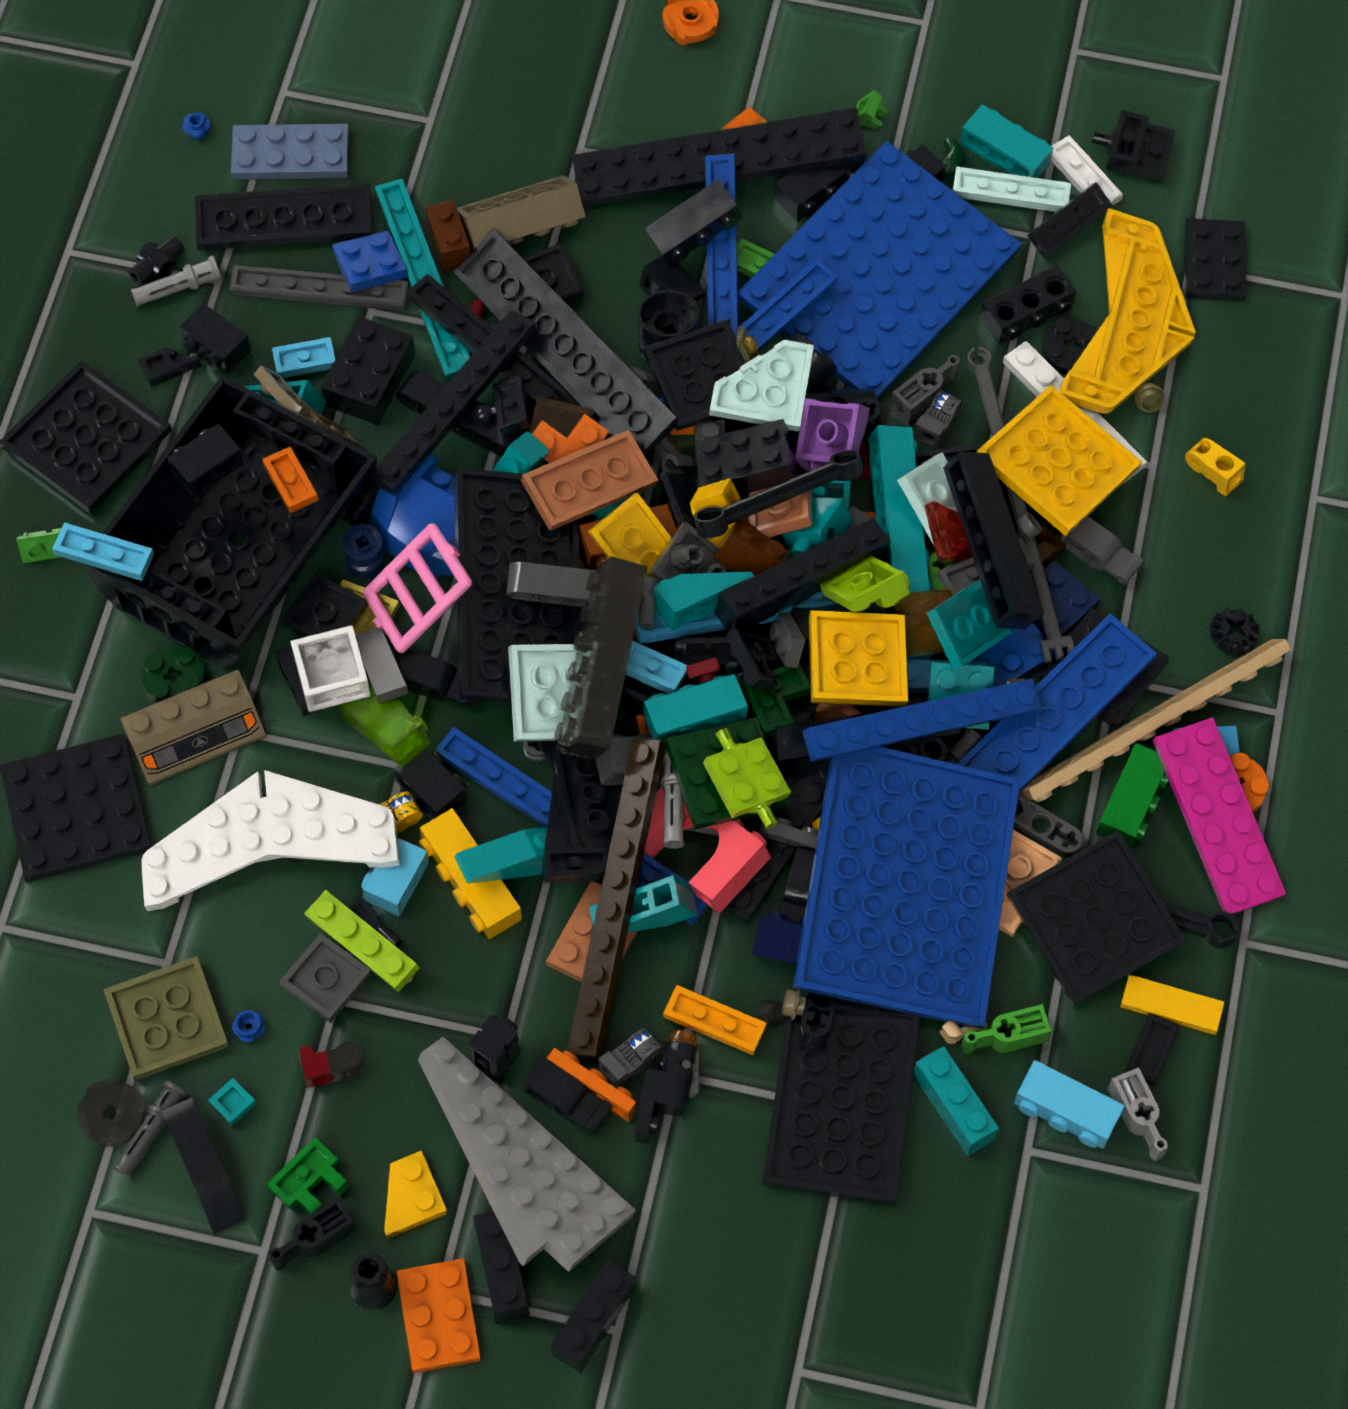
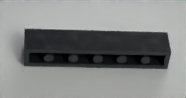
[943,451,1044,630]
[714,518,891,633]

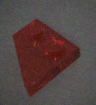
[924,502,973,563]

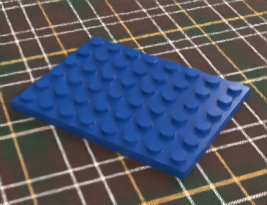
[738,141,1022,400]
[793,747,1020,1029]

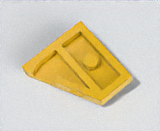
[384,1150,447,1239]

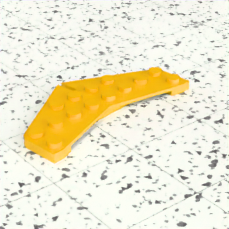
[1059,208,1196,414]

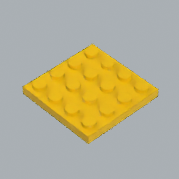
[977,385,1142,536]

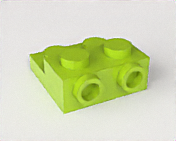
[820,556,910,613]

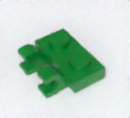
[266,1138,350,1215]

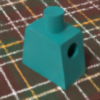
[782,498,853,558]

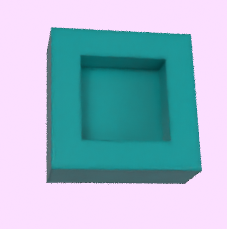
[208,1078,256,1126]

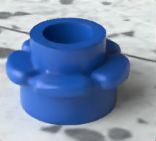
[182,112,211,139]
[232,1010,265,1042]

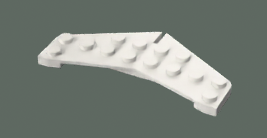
[141,770,400,911]

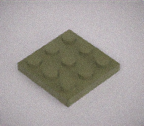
[103,956,229,1081]

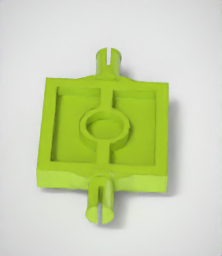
[703,728,791,829]

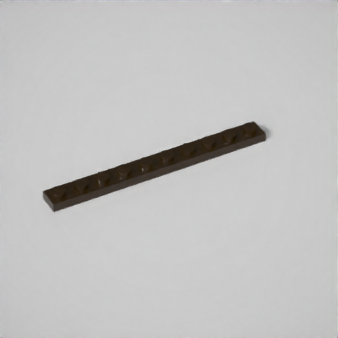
[567,739,666,1059]

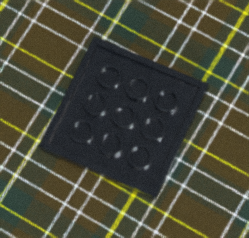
[0,360,172,513]
[0,733,151,883]
[1006,830,1186,1006]

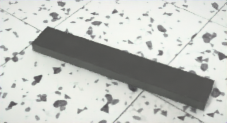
[229,265,409,311]

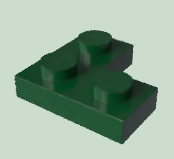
[740,662,811,738]

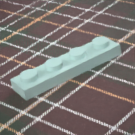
[953,167,1071,212]

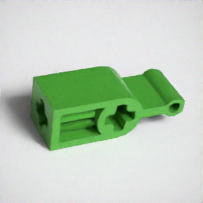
[961,1004,1052,1054]

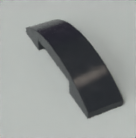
[161,1098,245,1235]

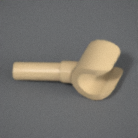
[940,1021,988,1045]

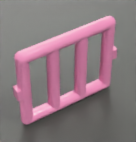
[363,523,472,653]

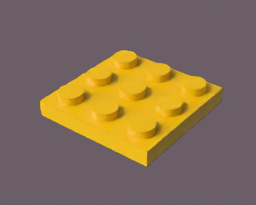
[809,610,908,707]

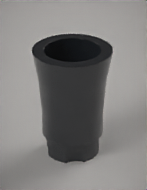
[350,1252,397,1310]

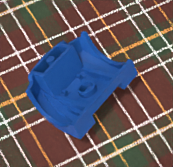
[369,454,456,578]

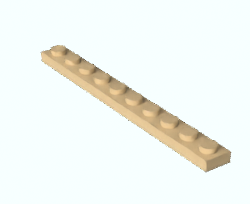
[1020,639,1291,802]

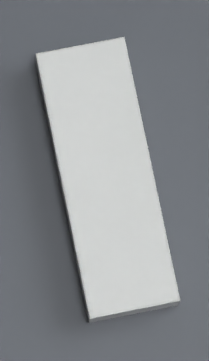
[1051,135,1123,205]

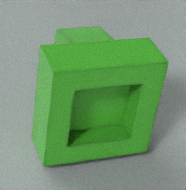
[856,90,888,130]

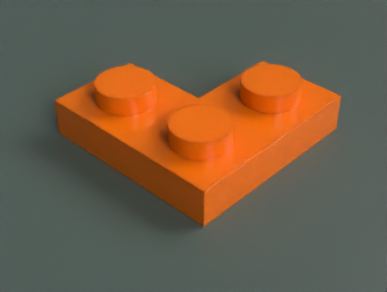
[532,414,609,463]

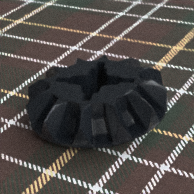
[1209,607,1259,654]

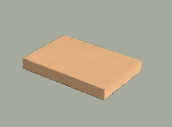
[999,829,1062,937]

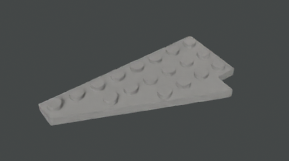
[418,1037,636,1272]

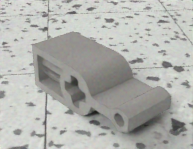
[1108,1067,1168,1161]

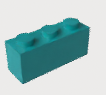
[960,105,1054,178]
[643,674,748,743]
[913,1046,999,1157]

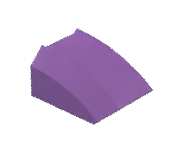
[795,398,870,472]

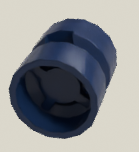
[342,524,385,579]

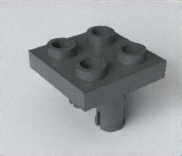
[649,522,727,581]

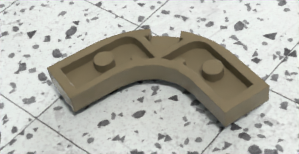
[254,365,362,448]

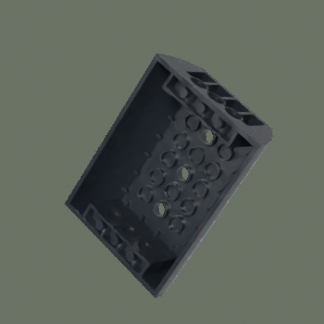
[82,375,377,667]

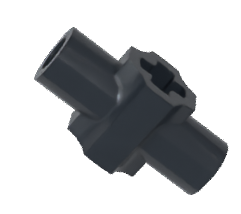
[128,236,185,285]

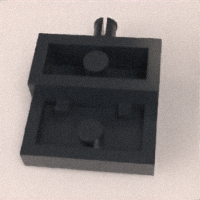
[1092,110,1176,183]

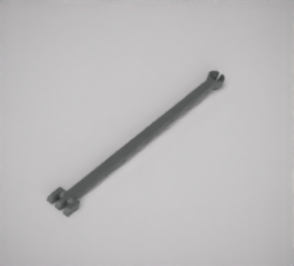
[966,347,1074,663]

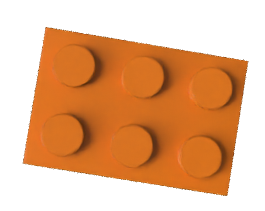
[397,1258,481,1374]

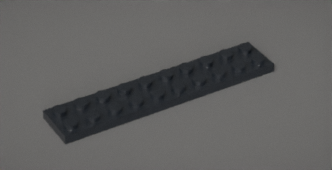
[572,107,866,208]
[454,229,679,457]

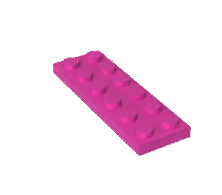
[1152,717,1286,915]

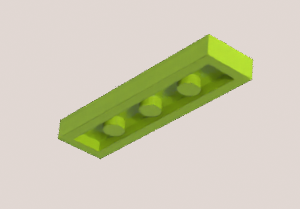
[304,890,420,992]

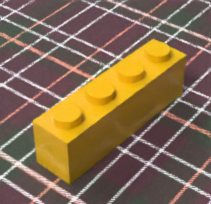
[418,808,522,940]

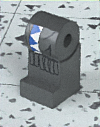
[913,390,963,450]
[599,1028,664,1089]

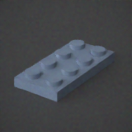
[231,124,349,180]

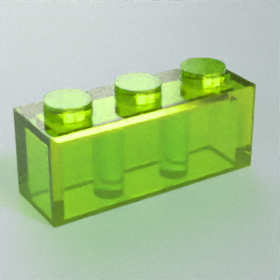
[339,681,431,767]

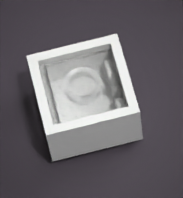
[291,625,370,712]

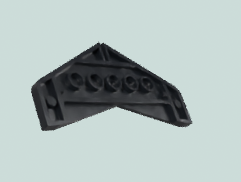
[537,720,623,883]

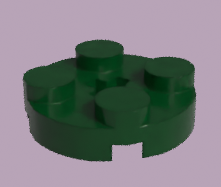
[141,647,206,702]

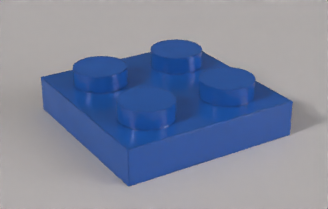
[332,230,407,292]

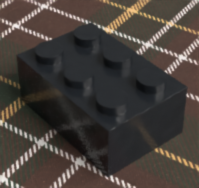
[321,316,415,425]
[696,419,797,500]

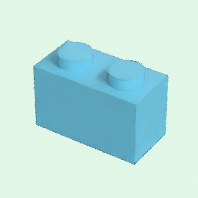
[361,837,429,917]

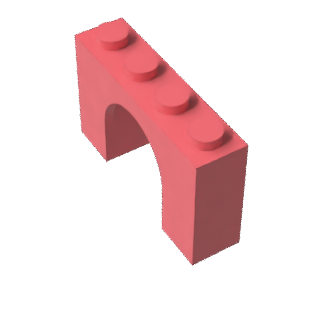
[644,787,771,914]

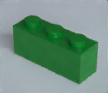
[1096,743,1169,849]

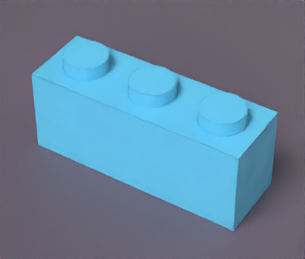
[1014,1060,1125,1149]

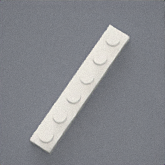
[1003,341,1147,484]

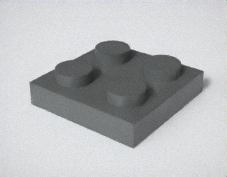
[279,933,372,1023]

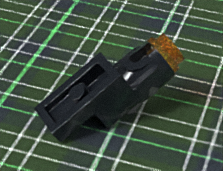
[635,1030,699,1144]

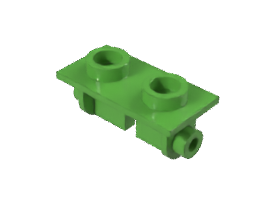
[16,524,73,564]

